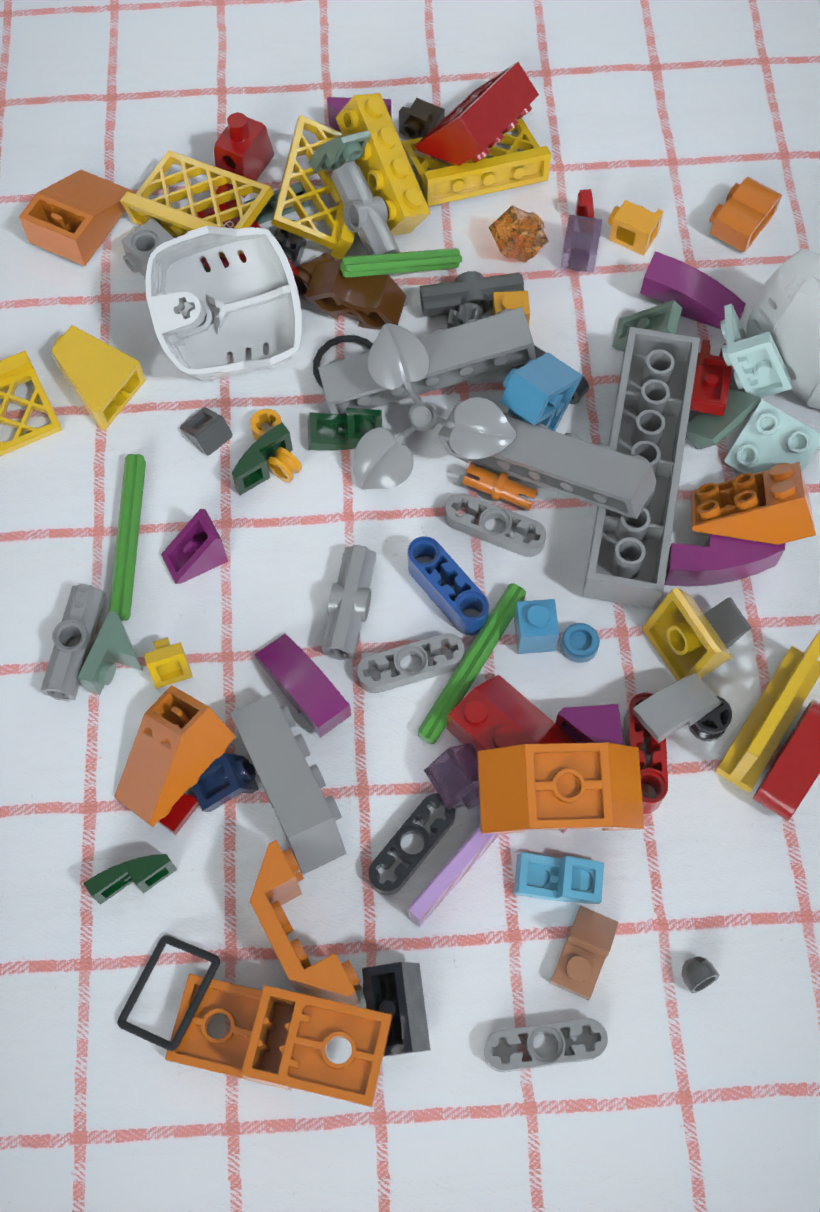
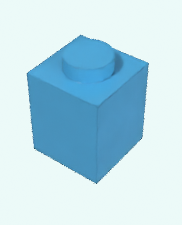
[514,599,559,654]

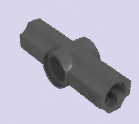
[419,271,524,317]

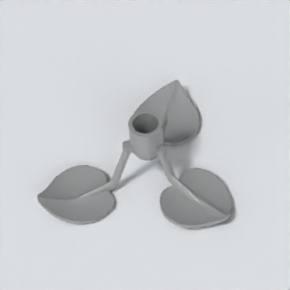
[353,323,517,490]

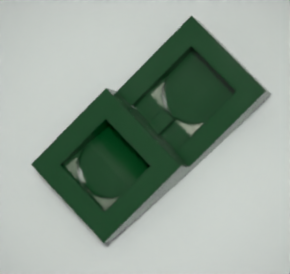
[307,407,382,451]
[232,422,293,495]
[83,854,178,905]

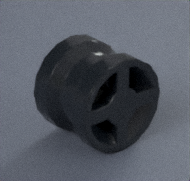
[688,695,732,742]

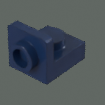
[192,753,259,812]

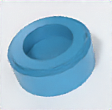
[561,623,600,663]

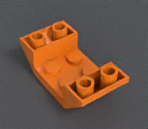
[477,742,644,834]
[249,840,362,1006]

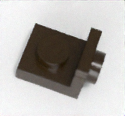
[399,98,445,139]

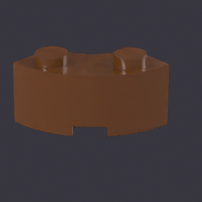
[305,259,407,330]

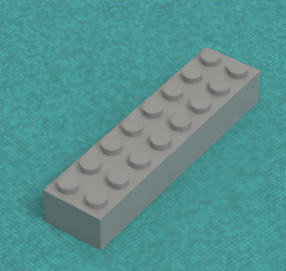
[582,327,700,610]

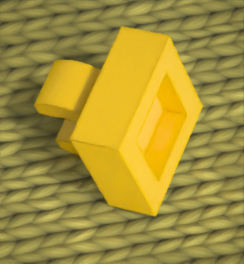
[144,637,193,689]

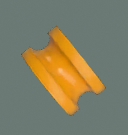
[250,409,282,441]
[267,447,302,483]

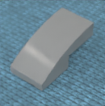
[633,673,721,743]

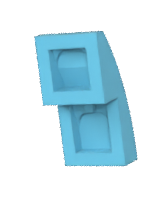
[513,852,604,904]

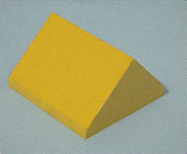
[642,587,733,681]

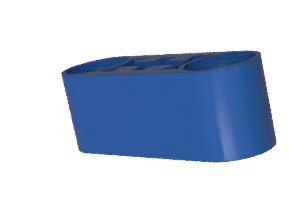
[408,536,489,636]

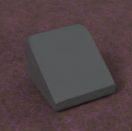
[179,407,233,456]
[704,597,751,649]

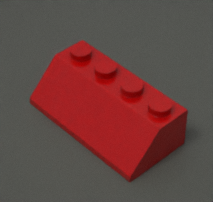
[415,62,539,166]
[447,675,577,834]

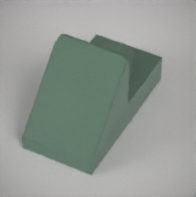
[612,300,682,352]
[77,610,143,695]

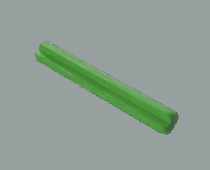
[339,248,462,278]

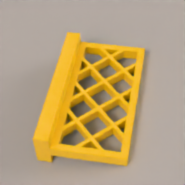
[271,115,355,260]
[402,118,551,207]
[120,150,274,259]
[0,350,63,456]
[715,630,820,793]

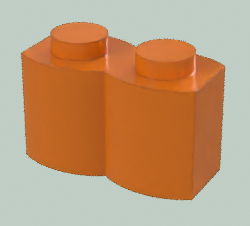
[709,177,782,252]

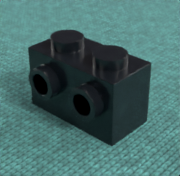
[362,962,431,1057]

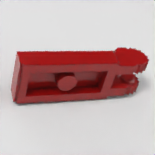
[690,339,732,416]

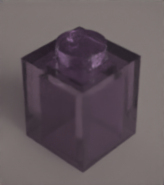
[560,214,603,273]
[424,743,479,810]

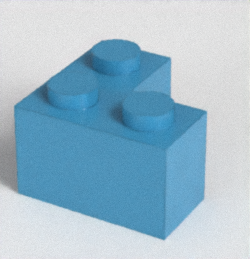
[499,352,583,431]

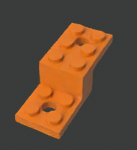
[165,974,392,1107]

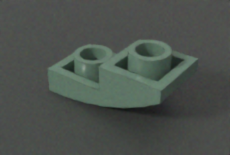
[309,131,371,173]

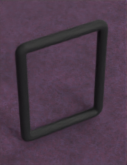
[117,935,220,1051]

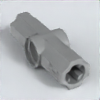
[331,161,400,255]
[322,545,376,661]
[41,583,106,701]

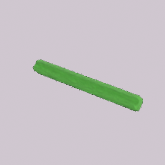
[108,454,146,621]
[418,583,526,744]

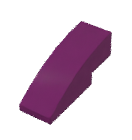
[640,251,746,329]
[664,534,785,587]
[254,633,351,738]

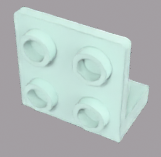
[720,304,792,398]
[724,400,820,474]

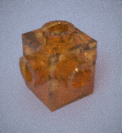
[489,205,549,263]

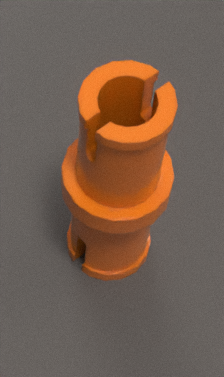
[462,463,538,511]

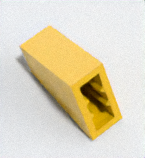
[51,325,146,431]

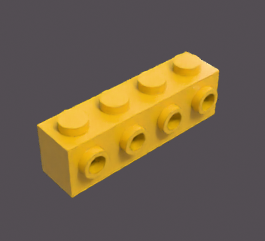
[336,93,431,236]

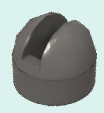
[681,956,720,993]

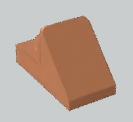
[550,905,618,1000]

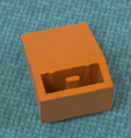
[19,169,136,266]
[691,462,816,545]
[114,685,236,827]

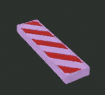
[408,826,500,927]

